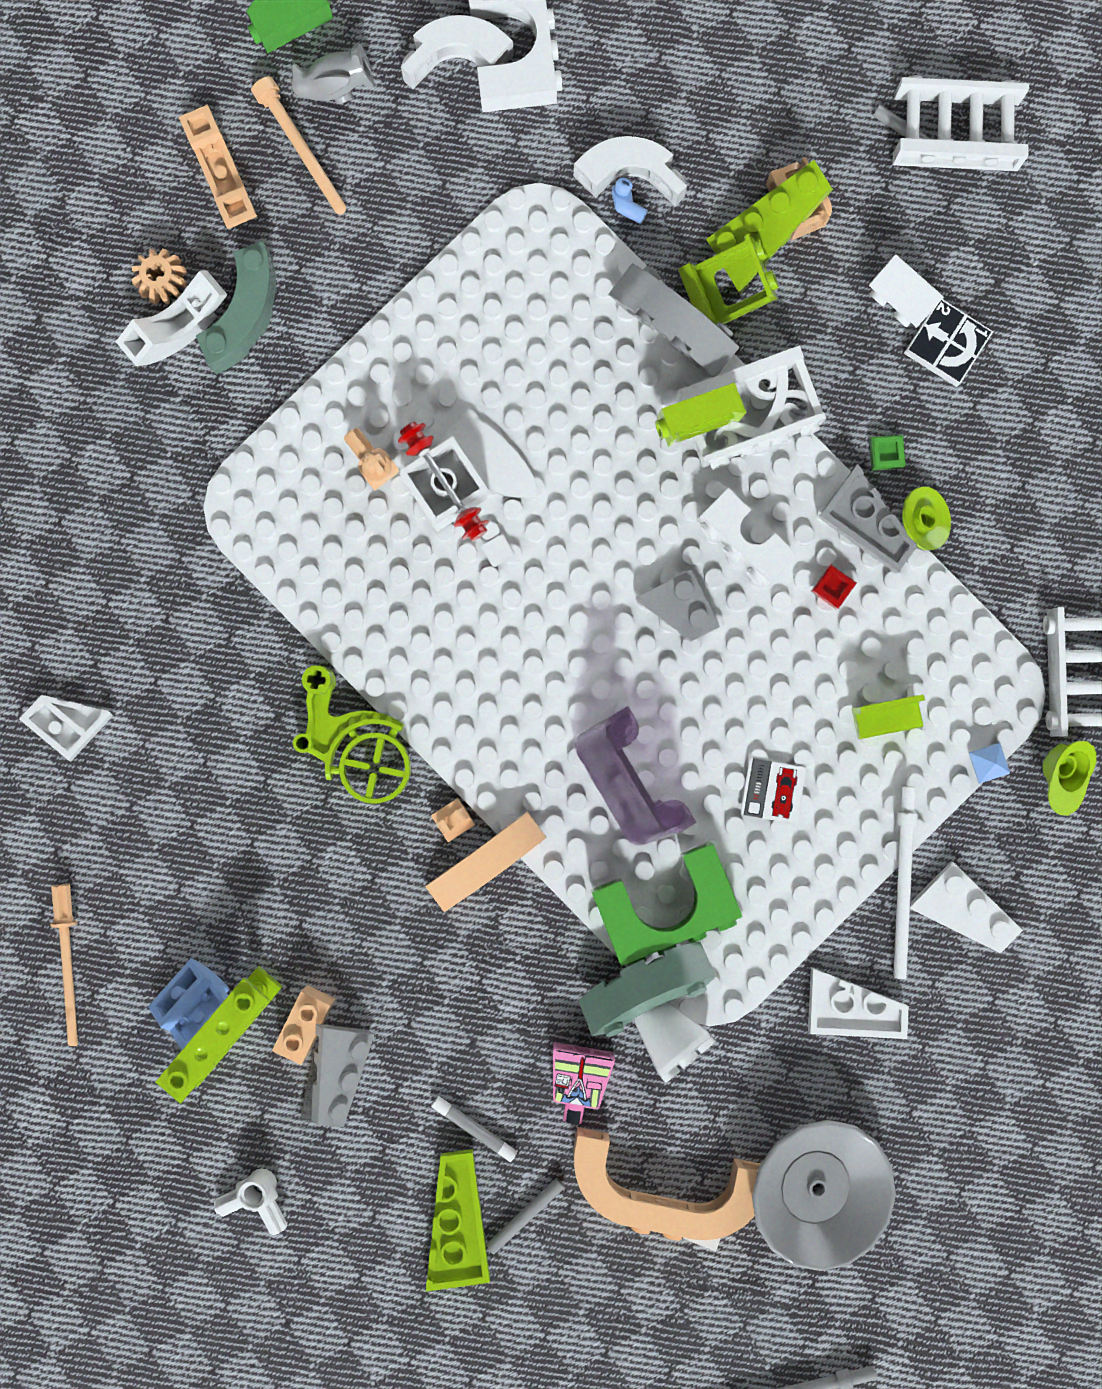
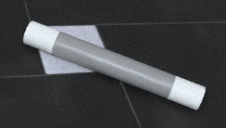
[431,1096,517,1162]

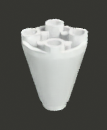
[633,1002,716,1083]

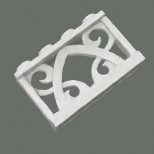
[676,345,826,470]

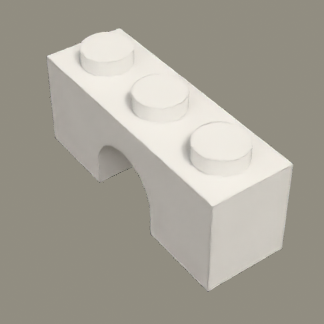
[698,488,798,587]

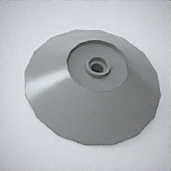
[752,1120,896,1271]

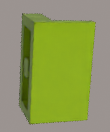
[851,694,925,739]

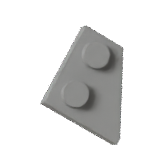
[635,570,720,642]

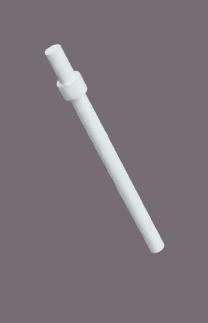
[893,786,918,979]

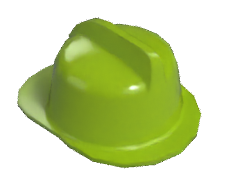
[1043,740,1096,816]

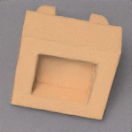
[431,798,476,842]

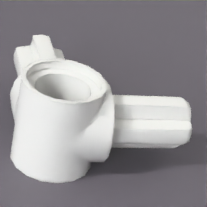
[214,1168,287,1235]

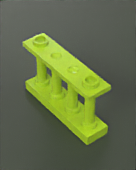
[155,966,283,1104]

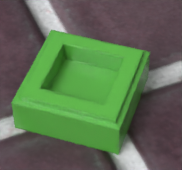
[869,435,905,471]

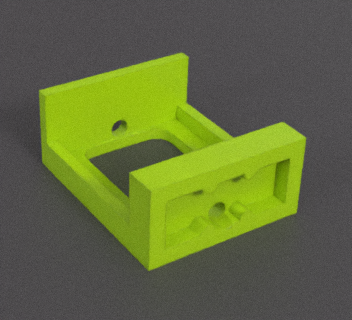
[678,234,779,325]

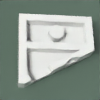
[19,695,113,762]

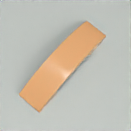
[179,104,257,229]
[425,811,547,912]

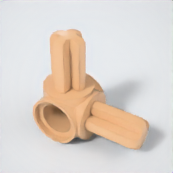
[344,428,400,491]

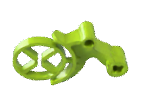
[293,665,411,804]

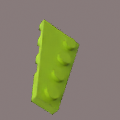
[706,160,833,294]
[425,1149,490,1292]

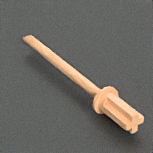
[50,884,78,1046]

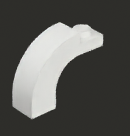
[401,15,513,89]
[573,136,687,206]
[116,270,227,366]

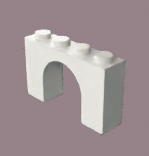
[469,0,562,112]

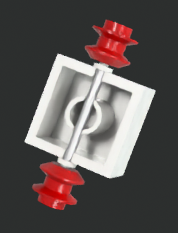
[398,422,490,541]

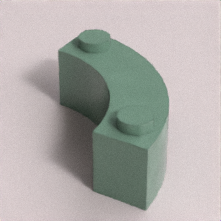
[196,241,277,375]
[578,942,716,1037]

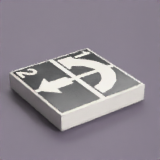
[904,299,993,387]

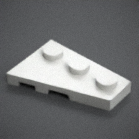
[910,862,1023,953]
[808,967,909,1039]

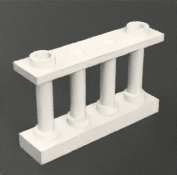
[893,75,1029,171]
[1043,607,1102,737]

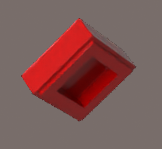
[811,564,857,610]

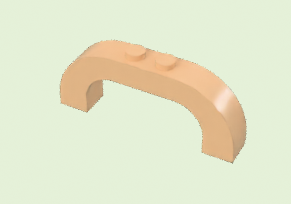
[574,1127,761,1241]

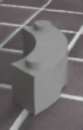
[608,263,739,377]

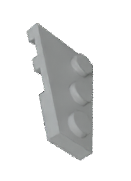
[818,464,917,573]
[311,1024,374,1127]

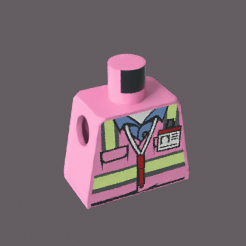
[553,1042,615,1124]

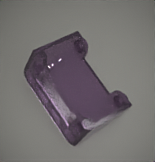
[575,706,697,846]

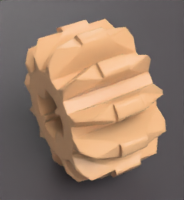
[131,248,187,305]

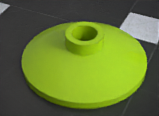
[902,487,951,550]

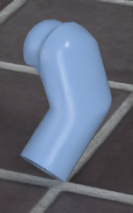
[612,178,648,224]

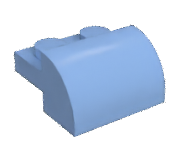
[148,958,230,1050]

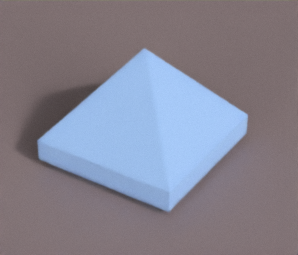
[969,743,1010,783]

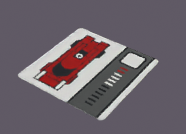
[741,758,806,824]

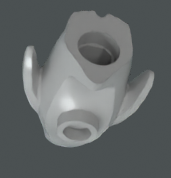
[291,44,375,104]

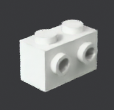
[869,254,944,328]

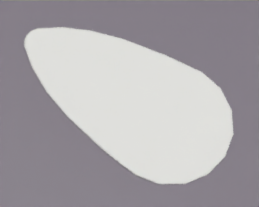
[440,419,537,498]

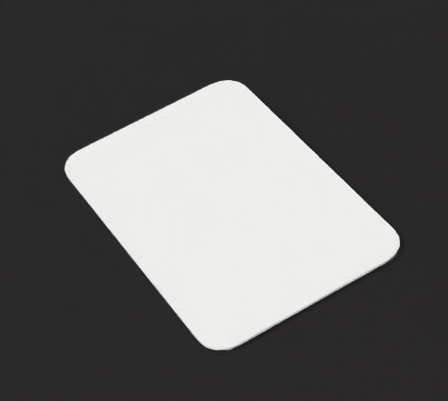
[203,183,1046,1026]

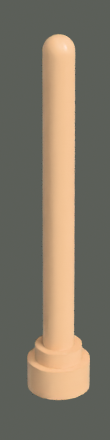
[251,76,346,214]

